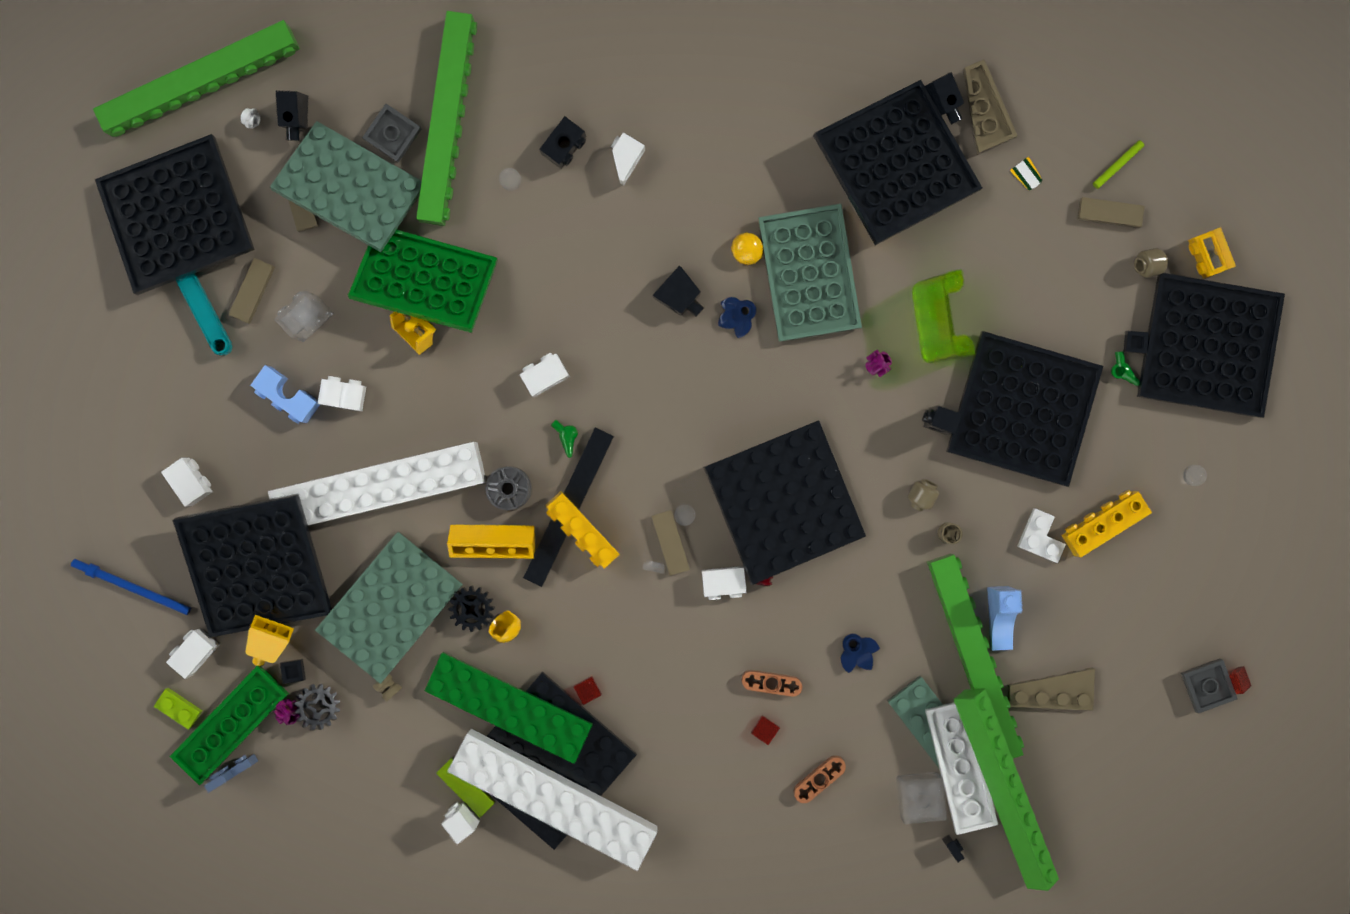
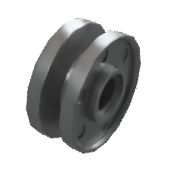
[485,466,532,511]

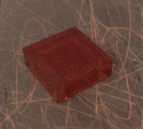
[1229,666,1252,694]
[573,676,602,705]
[751,715,780,745]

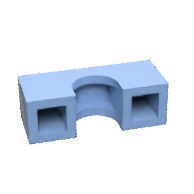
[250,365,320,424]

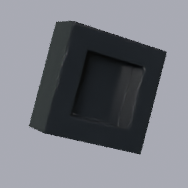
[1123,331,1149,354]
[280,659,306,684]
[942,835,965,863]

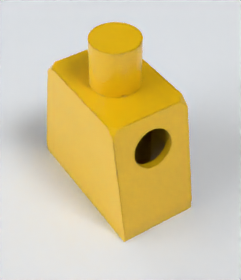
[245,615,294,666]

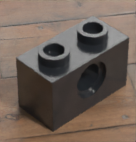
[539,116,586,169]
[922,406,962,435]

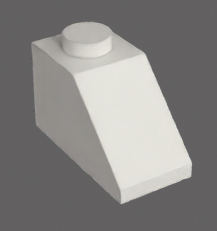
[611,133,645,186]

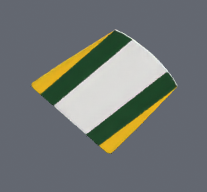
[1010,157,1042,190]

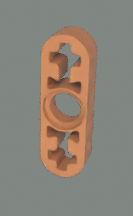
[742,670,802,697]
[794,755,846,803]

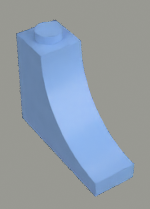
[987,586,1022,651]

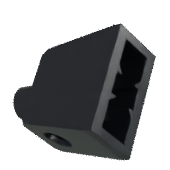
[925,72,964,125]
[276,91,308,141]
[653,265,704,317]

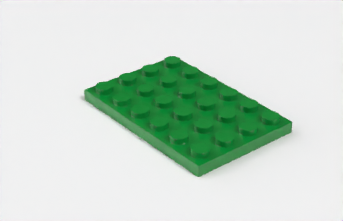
[348,230,498,333]

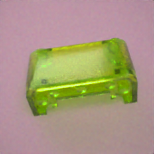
[912,269,975,363]

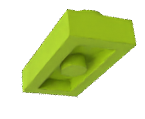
[154,688,202,730]

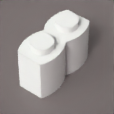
[317,376,366,411]

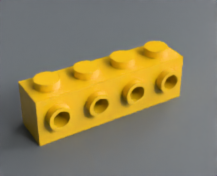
[1061,490,1152,558]
[546,491,620,569]
[447,524,536,559]

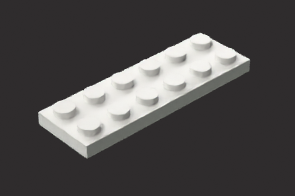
[925,702,998,835]

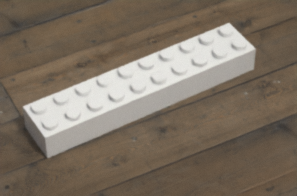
[268,442,487,526]
[448,729,658,871]

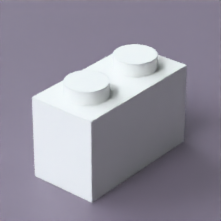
[519,353,570,397]
[161,458,213,507]
[702,566,746,600]
[166,628,220,679]
[442,801,480,844]

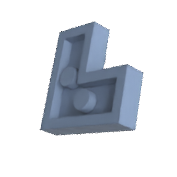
[204,754,258,793]

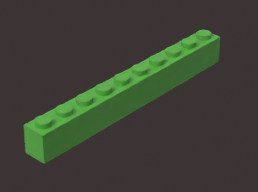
[416,11,477,226]
[93,20,300,137]
[927,554,1024,759]
[953,689,1059,891]

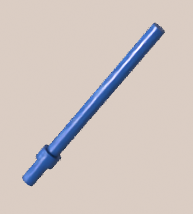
[71,559,191,615]

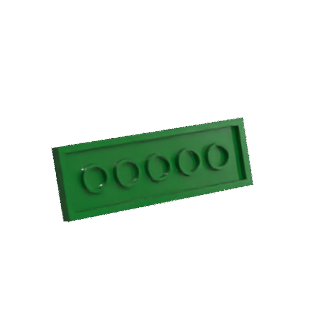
[169,666,289,786]

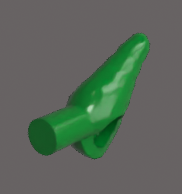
[1111,351,1140,386]
[551,420,578,458]

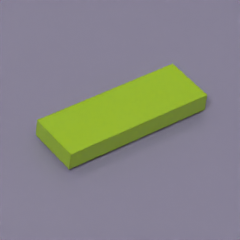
[436,757,496,818]

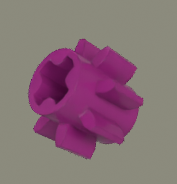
[865,350,892,377]
[274,699,299,725]

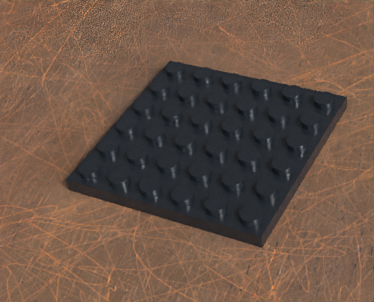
[813,80,983,246]
[95,134,255,295]
[1137,273,1285,418]
[946,331,1104,487]
[704,420,866,585]
[173,493,332,638]
[486,672,637,850]

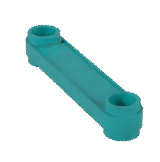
[176,273,232,356]

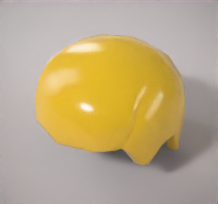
[731,232,764,265]
[488,610,521,643]

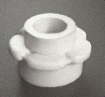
[241,108,261,129]

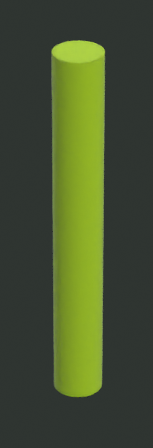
[1093,140,1145,189]

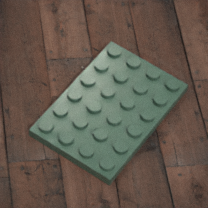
[270,121,422,252]
[758,204,862,342]
[315,532,463,684]

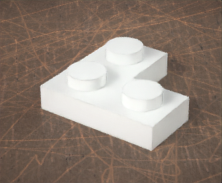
[1017,508,1066,563]

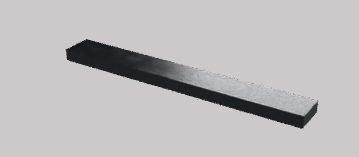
[523,427,614,587]

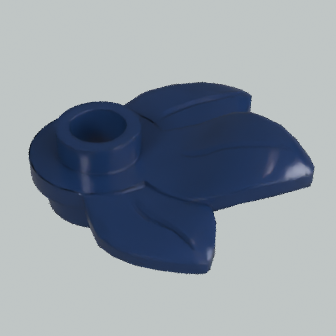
[718,297,757,338]
[840,634,880,673]

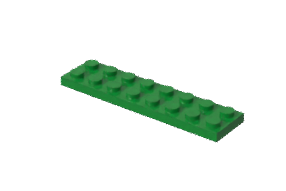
[424,652,593,764]

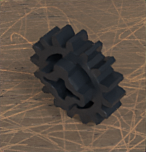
[448,586,495,632]
[292,684,340,731]

